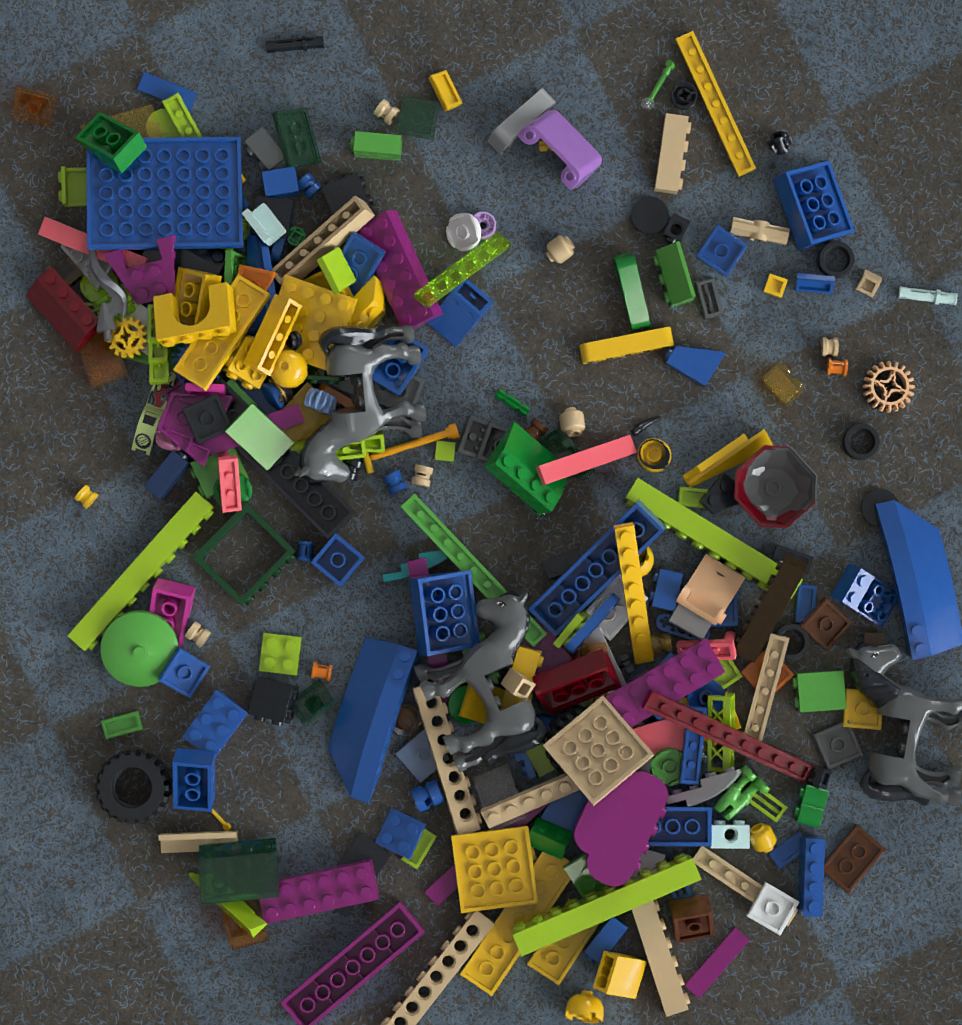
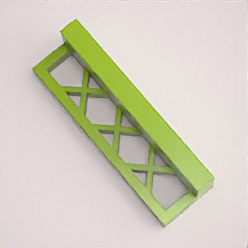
[707,693,735,773]

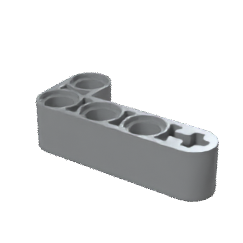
[487,88,556,155]

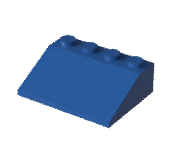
[773,161,855,251]
[409,570,480,656]

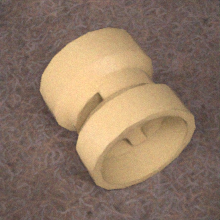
[373,99,400,125]
[411,464,434,487]
[185,621,211,648]

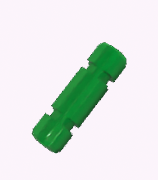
[495,389,530,416]

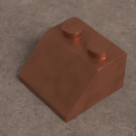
[669,894,714,943]

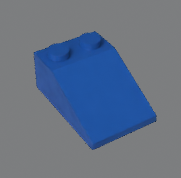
[372,340,429,396]

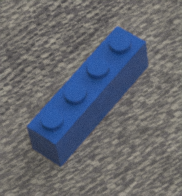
[798,836,825,917]

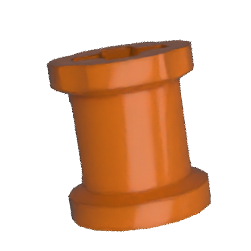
[826,358,848,377]
[311,662,333,682]

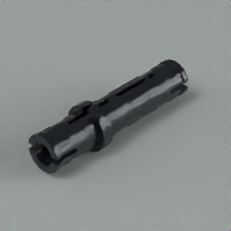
[266,36,324,53]

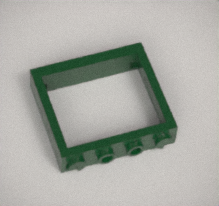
[192,503,296,606]

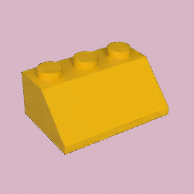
[174,267,222,326]

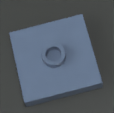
[396,730,450,783]

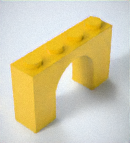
[153,282,237,347]

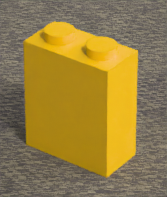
[593,950,647,999]

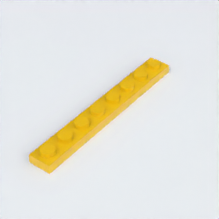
[675,31,756,177]
[614,522,654,664]

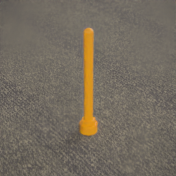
[370,423,460,460]

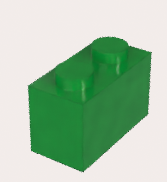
[529,817,573,860]

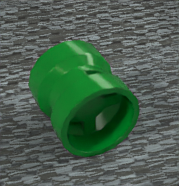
[287,227,306,248]

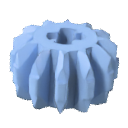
[304,388,337,415]

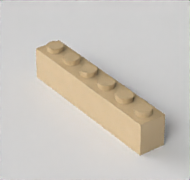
[272,196,375,285]
[632,900,690,1017]

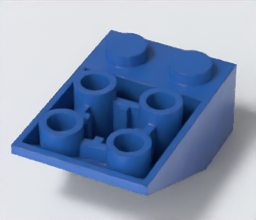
[427,276,493,347]
[830,564,897,627]

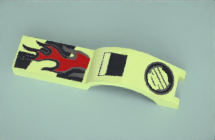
[131,372,176,456]

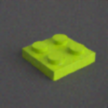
[553,611,591,648]
[259,633,302,675]

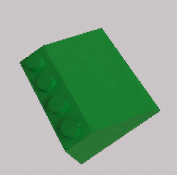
[484,421,567,515]

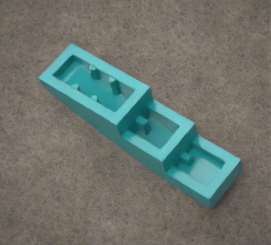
[383,550,449,583]

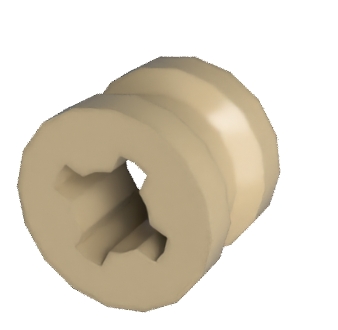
[821,337,839,357]

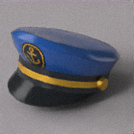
[260,379,294,410]

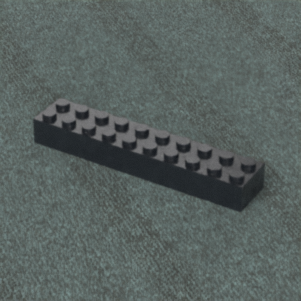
[213,376,356,540]

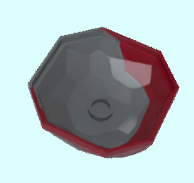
[734,445,818,528]

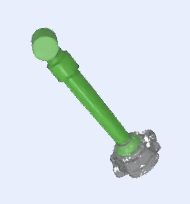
[639,60,675,112]

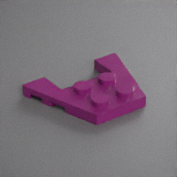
[104,234,176,305]
[157,393,233,467]

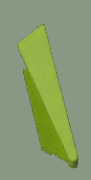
[290,430,385,460]
[189,872,267,938]

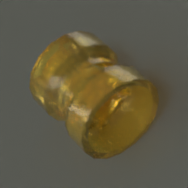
[651,633,672,655]

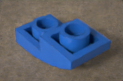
[511,752,536,779]

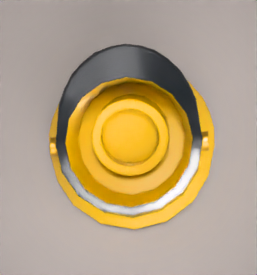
[637,438,671,472]

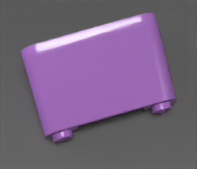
[517,110,602,190]

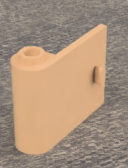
[676,554,745,626]

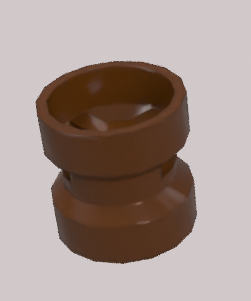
[524,418,548,441]

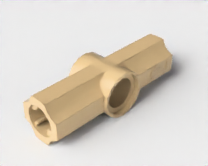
[730,217,790,245]

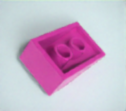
[149,578,196,647]

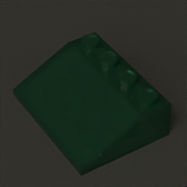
[198,838,279,905]

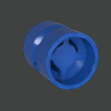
[411,779,445,812]

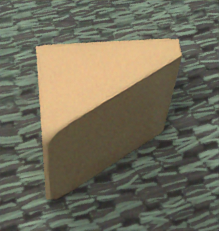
[856,269,882,298]

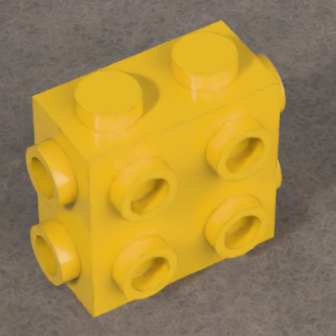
[221,335,267,390]

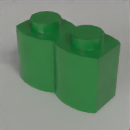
[793,783,829,828]

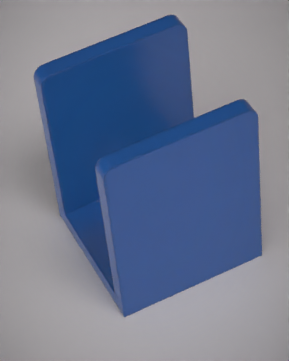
[262,167,300,198]

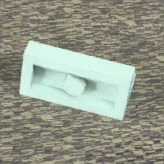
[242,203,286,246]

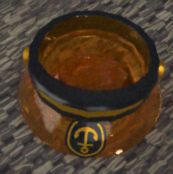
[393,703,422,739]

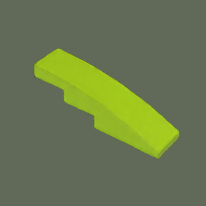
[147,304,170,385]

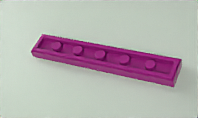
[193,404,305,462]

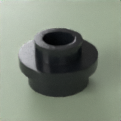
[286,331,302,350]

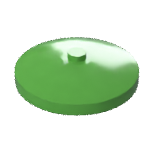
[100,610,179,687]

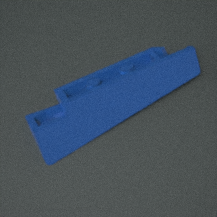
[247,234,276,328]

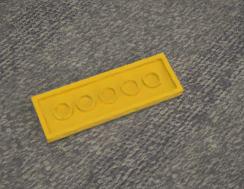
[173,274,271,391]

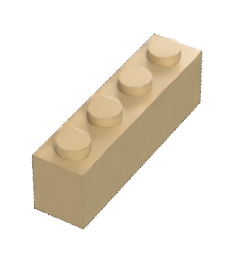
[654,113,691,194]

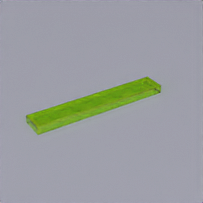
[414,232,511,308]

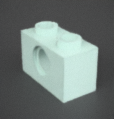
[709,820,750,849]

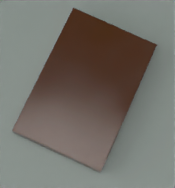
[824,824,886,894]

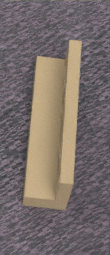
[159,830,239,853]

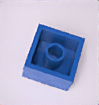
[311,533,366,588]

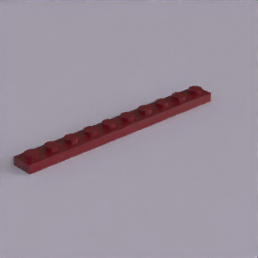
[641,689,814,783]

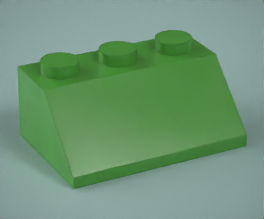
[652,241,696,307]

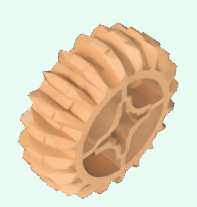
[862,361,915,413]

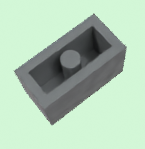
[245,127,288,171]

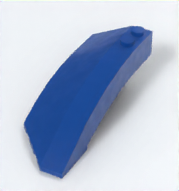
[875,500,962,660]
[328,637,420,804]

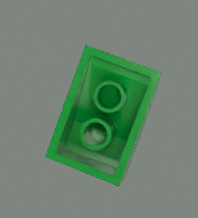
[75,112,147,174]

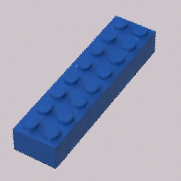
[528,500,666,637]

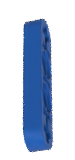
[564,593,621,654]

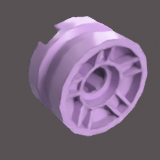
[474,212,496,240]

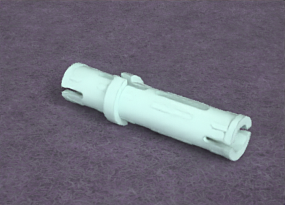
[898,286,958,305]

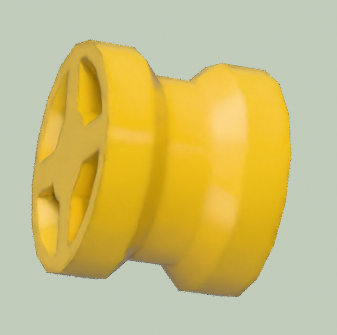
[74,485,99,509]

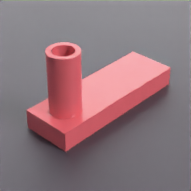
[217,451,242,513]
[676,631,737,660]

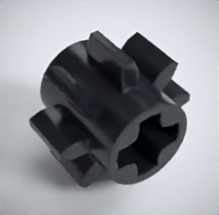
[767,131,793,155]

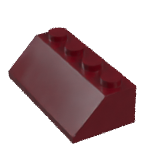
[26,266,99,352]
[532,649,622,714]

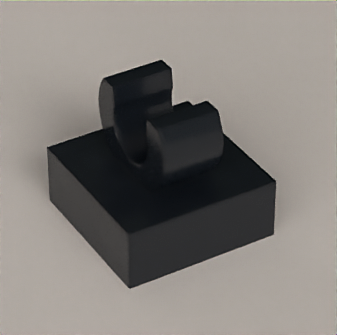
[807,767,832,789]

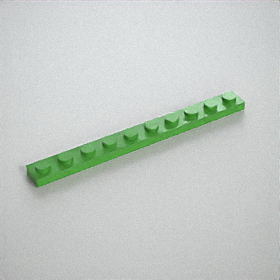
[401,494,547,647]

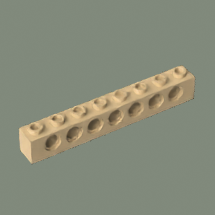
[412,681,482,835]
[380,911,495,1025]

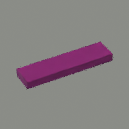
[684,927,750,998]

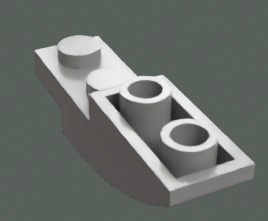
[667,767,742,807]

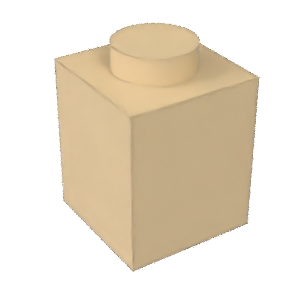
[500,668,536,700]

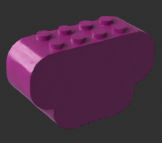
[573,770,668,886]

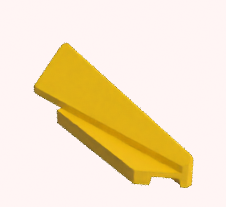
[682,429,773,487]

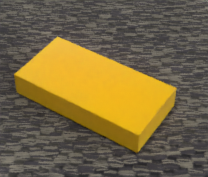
[428,70,463,112]

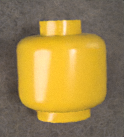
[750,823,777,853]

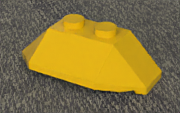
[349,275,386,328]

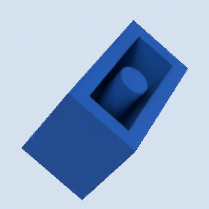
[648,569,683,611]

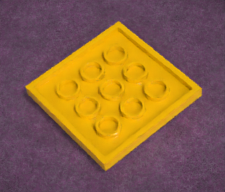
[279,275,358,370]
[451,825,538,913]

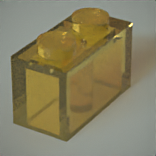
[760,363,804,408]

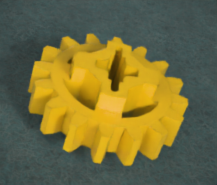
[107,316,148,359]

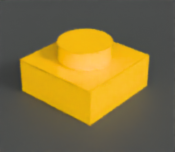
[763,274,788,299]

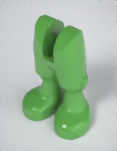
[714,765,770,821]

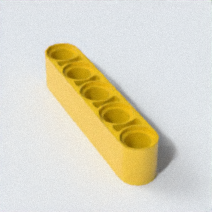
[579,327,674,364]

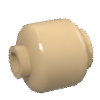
[546,235,575,264]
[559,407,585,437]

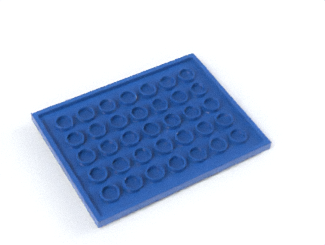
[86,137,243,250]

